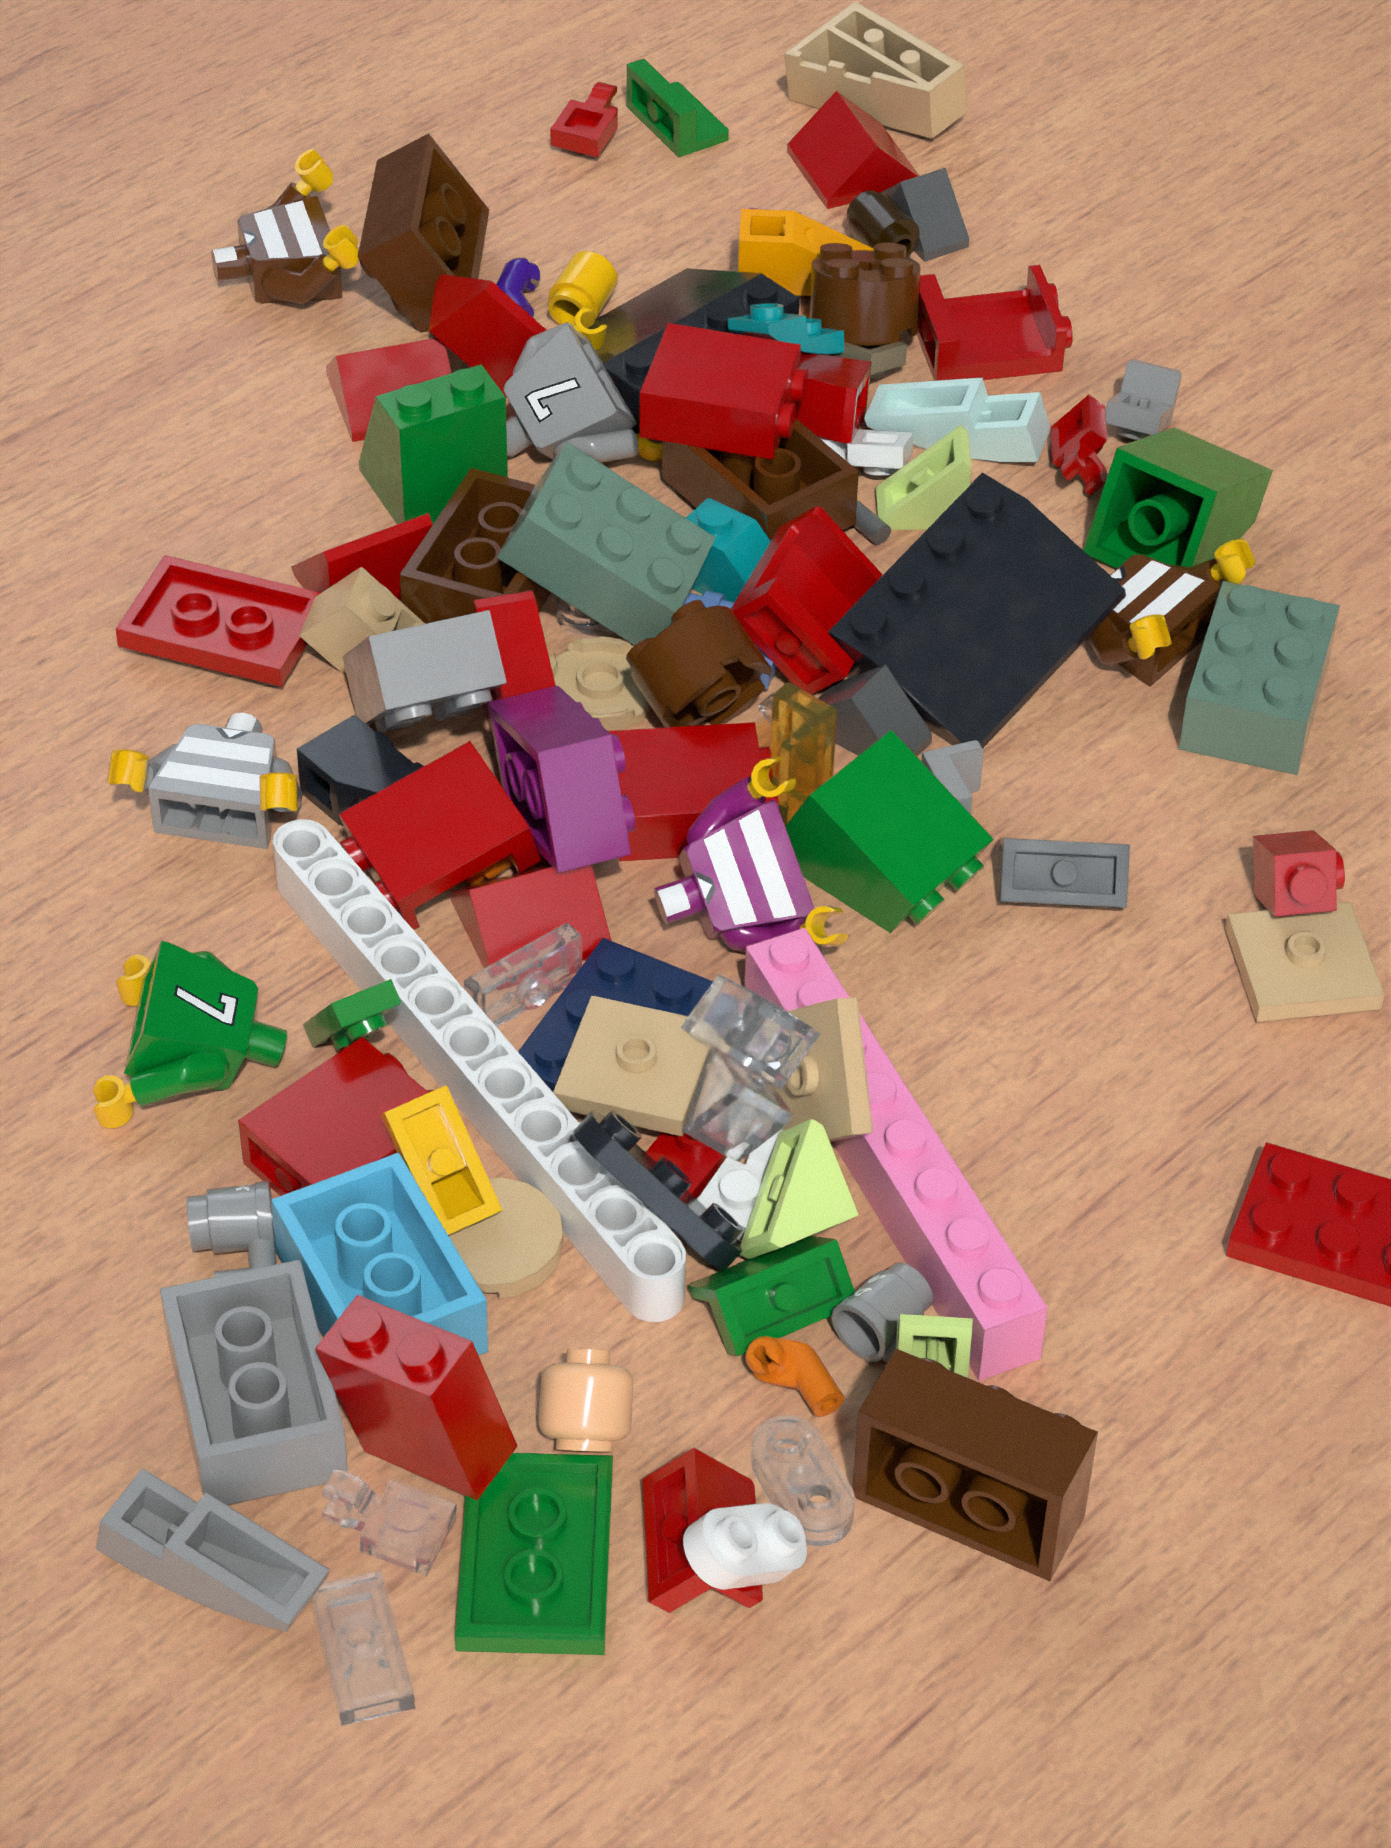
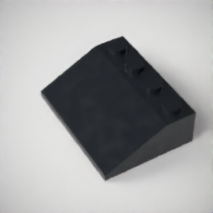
[588,268,800,434]
[828,472,1126,748]

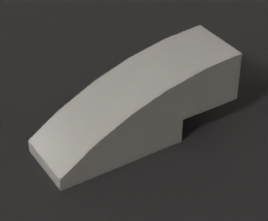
[96,1468,330,1632]

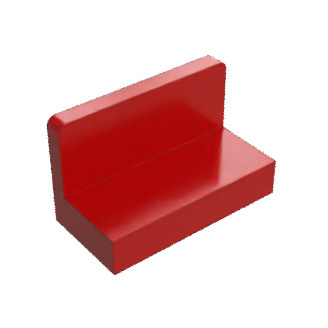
[642,1448,763,1613]

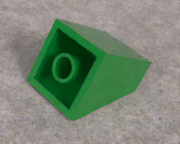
[359,364,508,524]
[1083,427,1273,568]
[785,730,994,933]

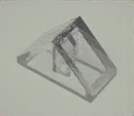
[682,1046,793,1162]

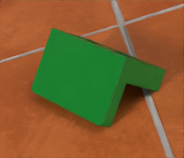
[626,58,729,158]
[688,1236,855,1356]

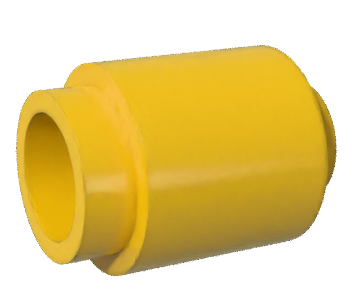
[548,251,618,326]

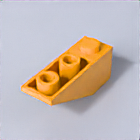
[738,209,874,297]

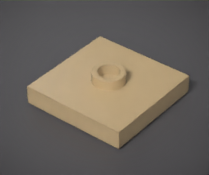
[1225,902,1385,1022]
[553,995,718,1136]
[764,997,873,1141]

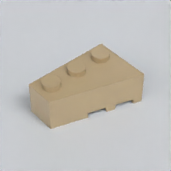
[784,1,967,139]

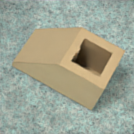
[299,567,426,674]

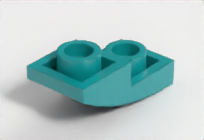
[728,303,844,354]

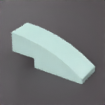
[864,378,1051,462]

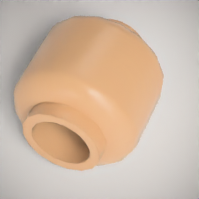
[539,1349,633,1452]

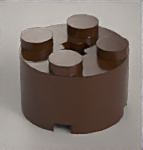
[810,243,921,346]
[626,600,772,727]

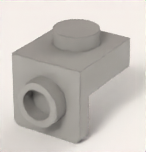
[1105,359,1182,440]
[921,740,984,814]

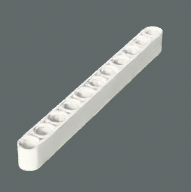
[273,819,686,1322]

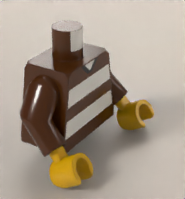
[211,149,359,304]
[1086,539,1256,687]

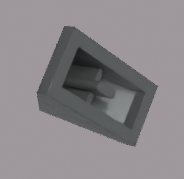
[881,168,970,262]
[799,665,932,756]

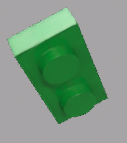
[303,979,401,1051]

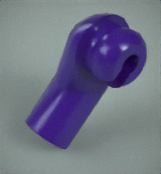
[496,258,541,317]

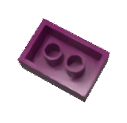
[487,686,635,873]

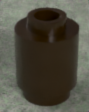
[847,190,920,257]

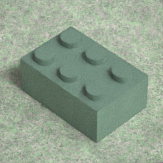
[497,442,716,645]
[1179,581,1340,775]

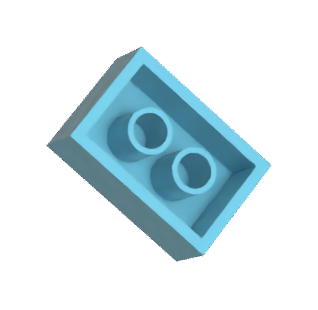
[271,1152,488,1355]

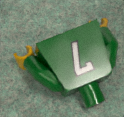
[93,940,287,1128]

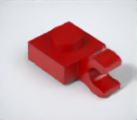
[550,82,618,157]
[1050,394,1108,496]

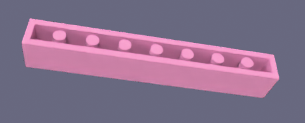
[744,928,1048,1381]

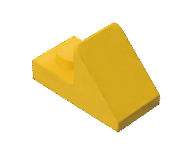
[381,1085,503,1235]

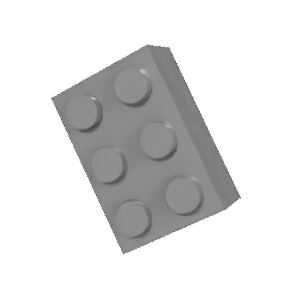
[343,610,507,733]
[160,1260,349,1505]

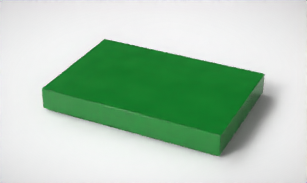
[455,1453,613,1655]

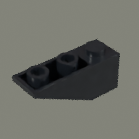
[297,715,424,826]

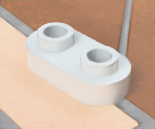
[683,1503,807,1590]

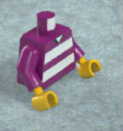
[654,756,848,952]

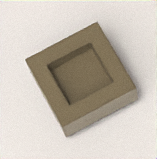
[829,342,907,379]

